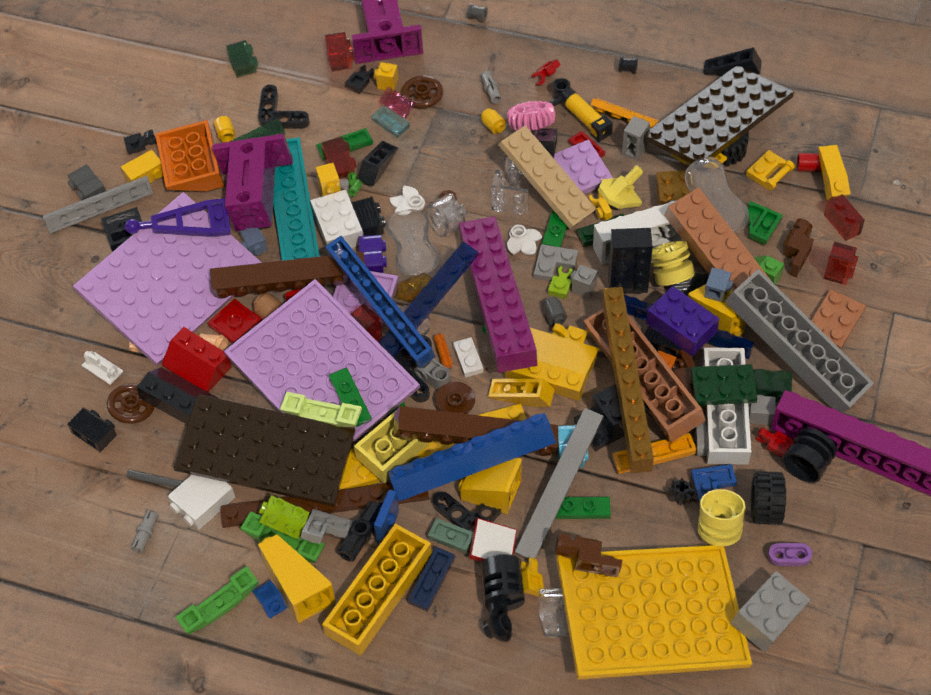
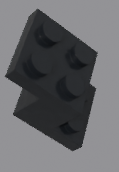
[101,207,142,252]
[574,384,648,451]

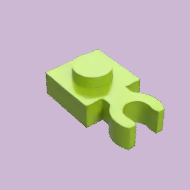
[548,266,572,299]

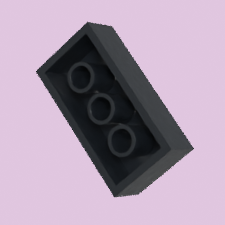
[608,228,653,294]

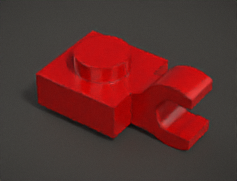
[531,59,561,86]
[756,427,793,458]

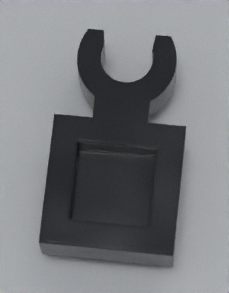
[345,65,374,93]

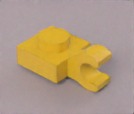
[589,192,612,221]
[552,323,588,343]
[521,557,545,597]

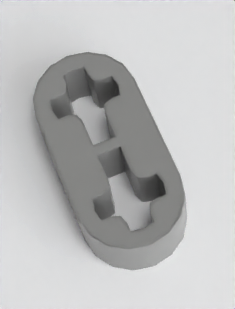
[695,421,708,456]

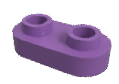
[768,543,812,566]

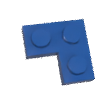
[691,464,737,508]

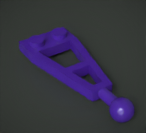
[125,198,231,237]

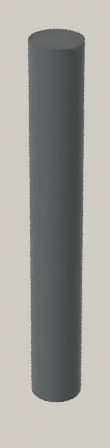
[127,470,184,488]

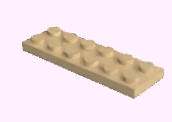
[498,125,596,229]

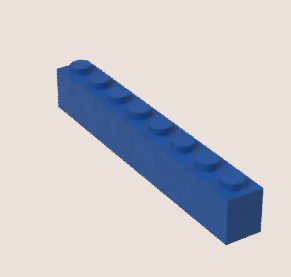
[326,235,436,368]
[388,413,556,501]

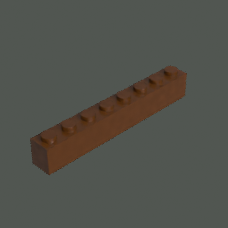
[210,252,365,298]
[393,406,558,456]

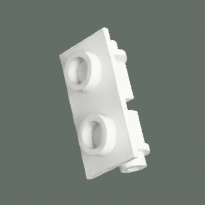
[81,351,124,385]

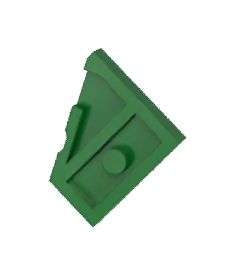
[748,201,783,245]

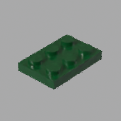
[691,364,758,406]

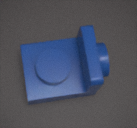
[252,580,287,619]

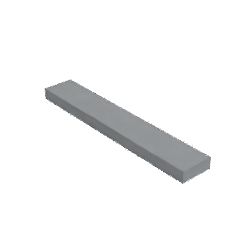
[43,176,154,234]

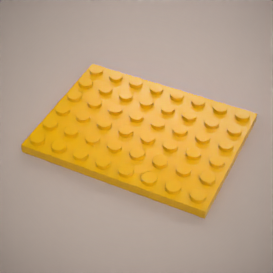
[556,545,752,680]

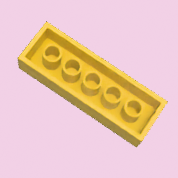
[322,523,432,656]

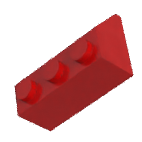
[162,327,232,392]

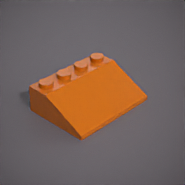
[155,120,224,191]

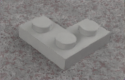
[534,244,578,281]
[301,509,353,544]

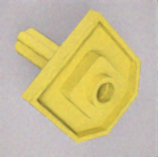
[598,165,643,209]

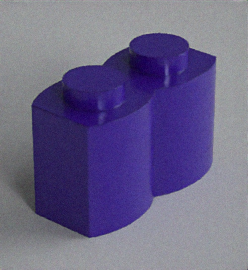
[359,235,387,273]

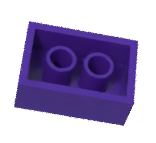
[646,286,720,356]

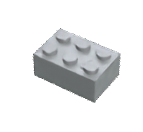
[731,571,810,653]

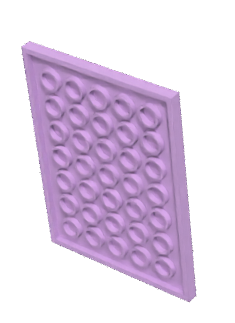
[73,192,262,366]
[224,279,420,443]

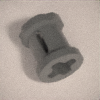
[467,3,488,22]

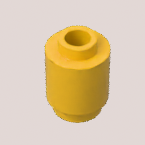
[481,108,506,134]
[214,116,235,143]

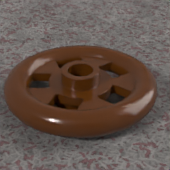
[401,76,443,109]
[107,384,155,424]

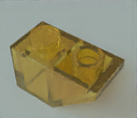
[395,272,441,305]

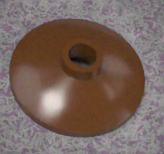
[435,382,475,414]

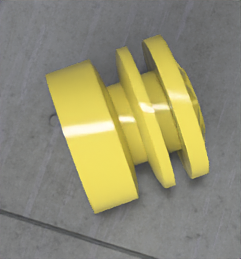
[651,241,695,286]
[698,489,745,546]

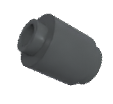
[543,297,567,326]

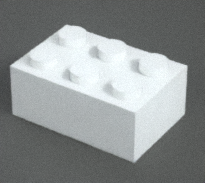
[310,190,363,255]

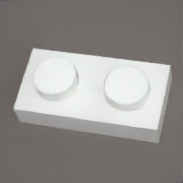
[453,337,484,378]

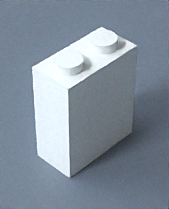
[168,475,235,530]

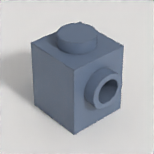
[240,228,268,256]
[704,267,733,302]

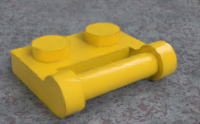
[746,150,795,190]

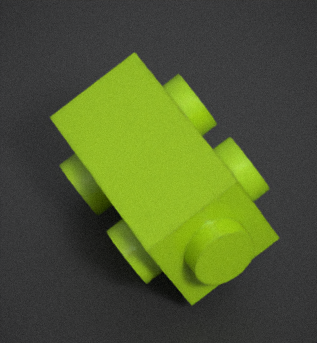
[259,495,310,539]

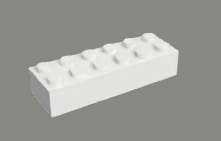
[593,201,683,265]
[702,348,751,465]

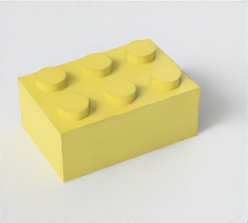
[354,412,429,483]

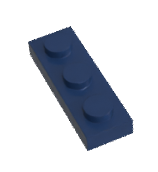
[408,547,455,612]

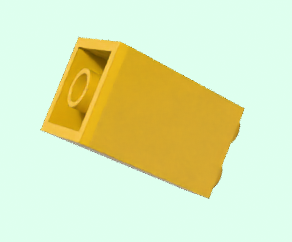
[258,535,336,623]

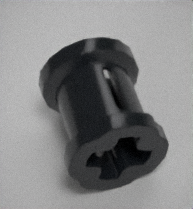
[618,56,638,74]

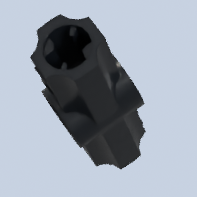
[337,501,382,562]

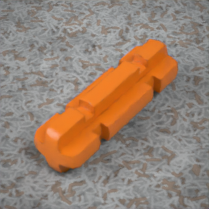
[434,333,453,368]

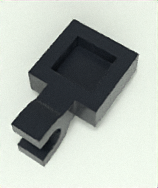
[124,129,157,155]

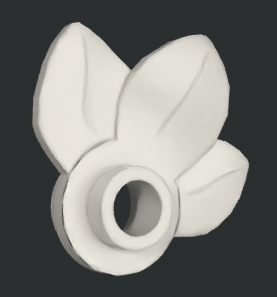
[389,186,425,215]
[507,225,542,255]

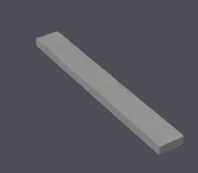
[515,408,603,560]

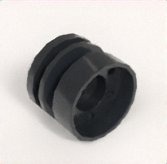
[781,428,837,483]

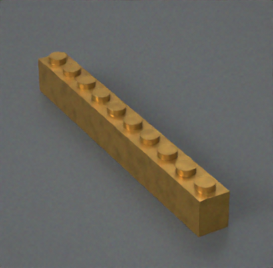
[602,287,654,473]

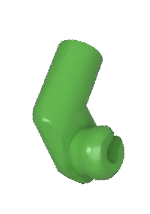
[347,172,362,197]

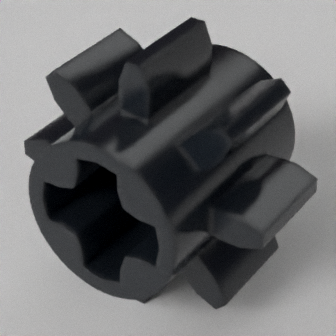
[668,478,695,505]

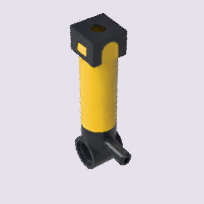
[548,78,613,143]

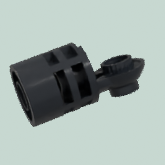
[481,554,525,642]

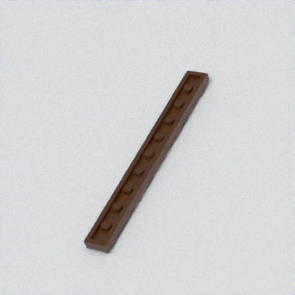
[221,483,429,528]

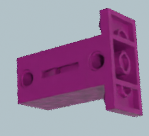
[352,0,423,64]
[212,133,293,231]

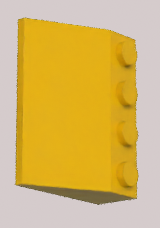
[504,327,599,401]

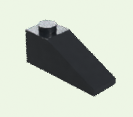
[703,47,762,76]
[357,140,398,186]

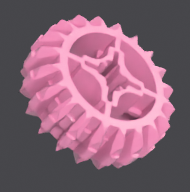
[507,101,556,131]

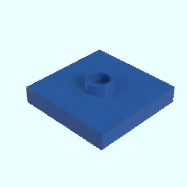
[374,490,399,545]

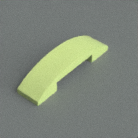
[280,392,362,427]

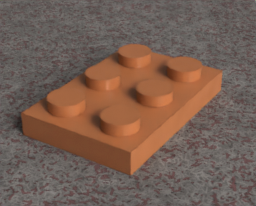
[811,289,866,350]

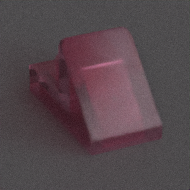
[379,86,415,118]

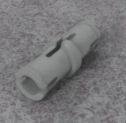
[481,71,502,104]
[130,510,159,554]

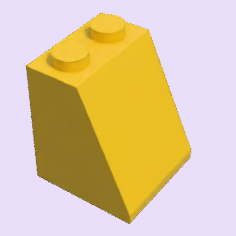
[688,284,746,340]
[458,458,522,515]

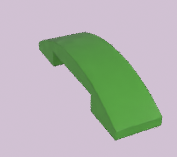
[240,511,325,563]
[175,566,259,635]

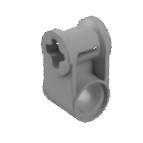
[414,358,451,391]

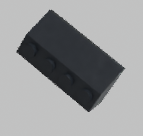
[137,367,220,425]

